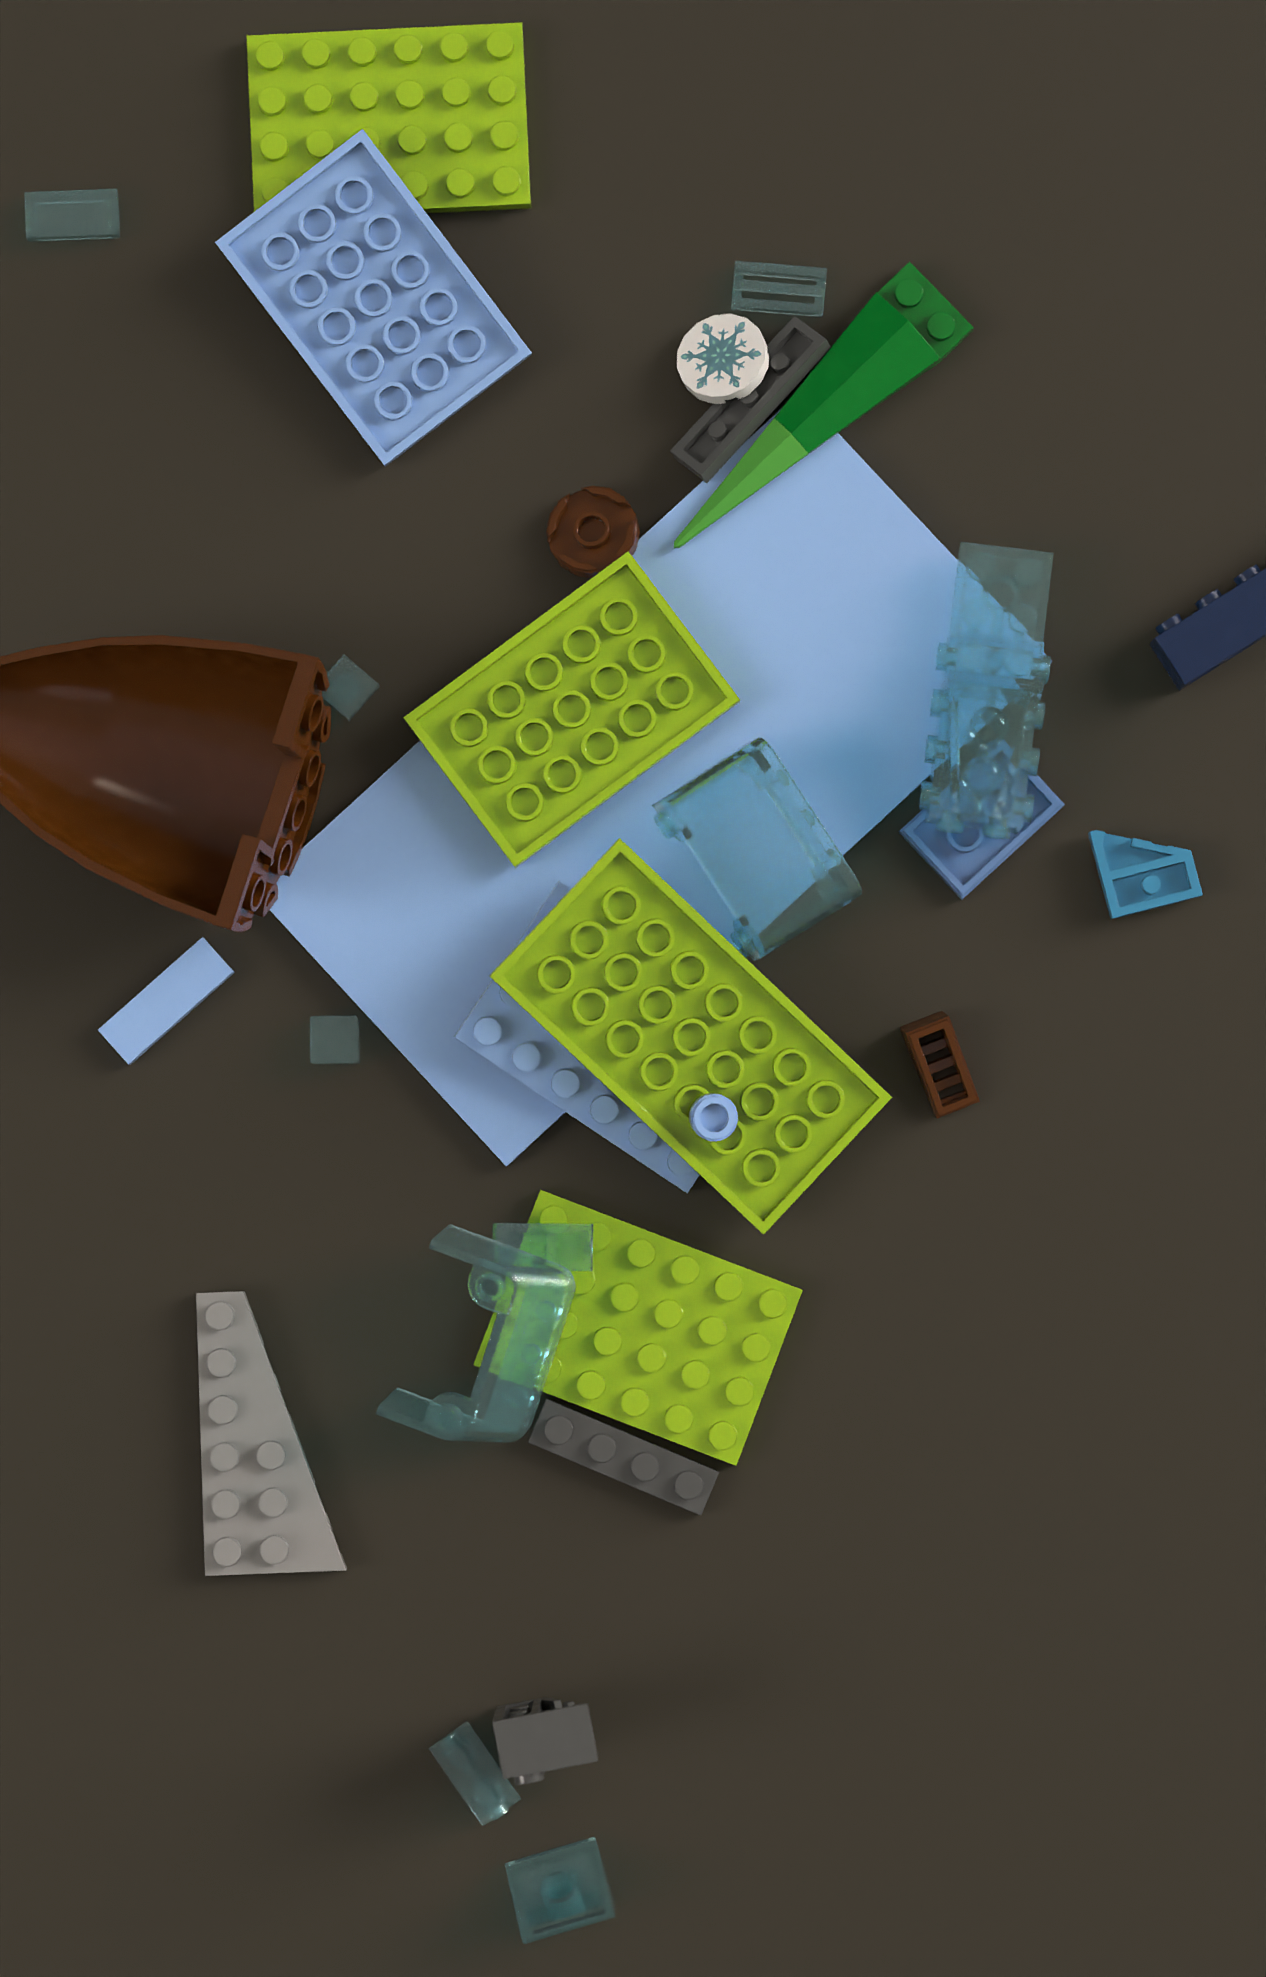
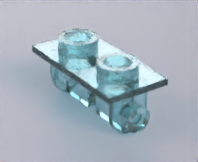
[429,1721,521,1826]

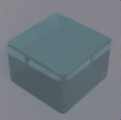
[310,1015,360,1065]

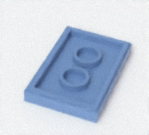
[899,737,1065,900]

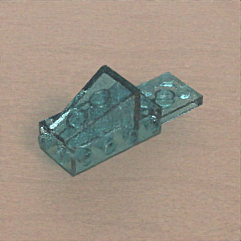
[919,542,1054,839]

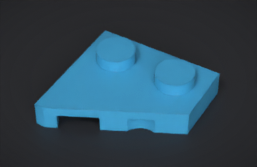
[1088,830,1203,920]

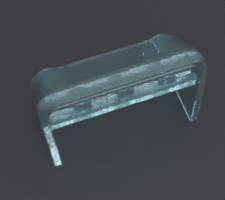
[376,1224,576,1443]

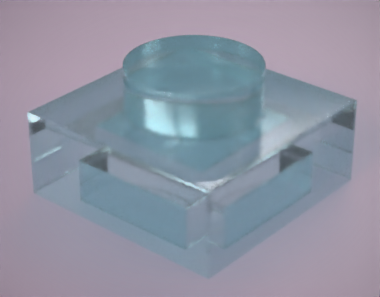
[322,654,380,721]

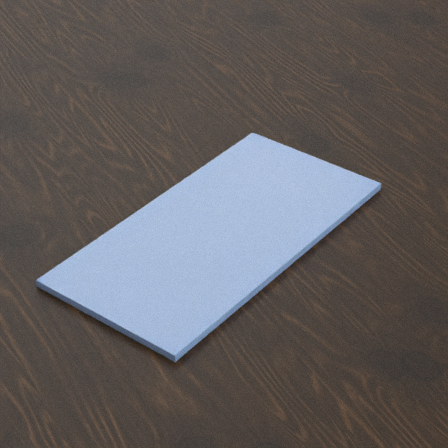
[270,408,1053,1167]

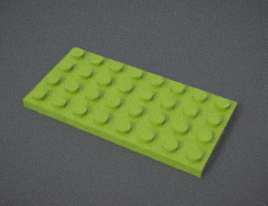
[489,838,892,1235]

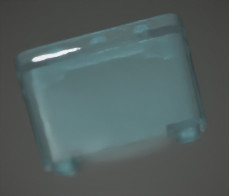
[652,737,862,961]

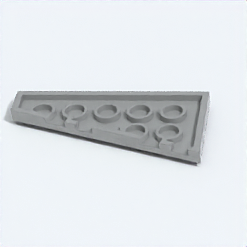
[196,1291,347,1576]

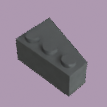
[492,1697,599,1785]

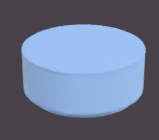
[689,1093,738,1141]

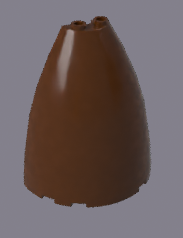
[0,635,331,932]

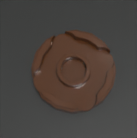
[546,485,640,578]

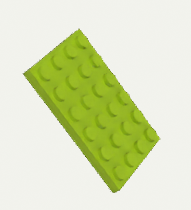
[247,22,531,213]
[403,551,740,869]
[473,1190,803,1466]

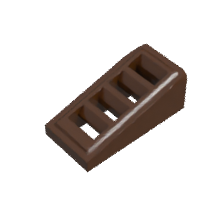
[900,1011,980,1119]

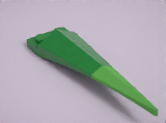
[674,261,974,548]

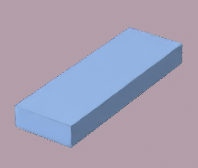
[98,937,235,1065]

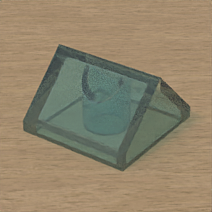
[505,1836,616,1944]

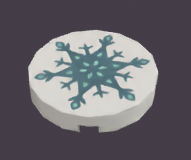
[677,314,769,404]

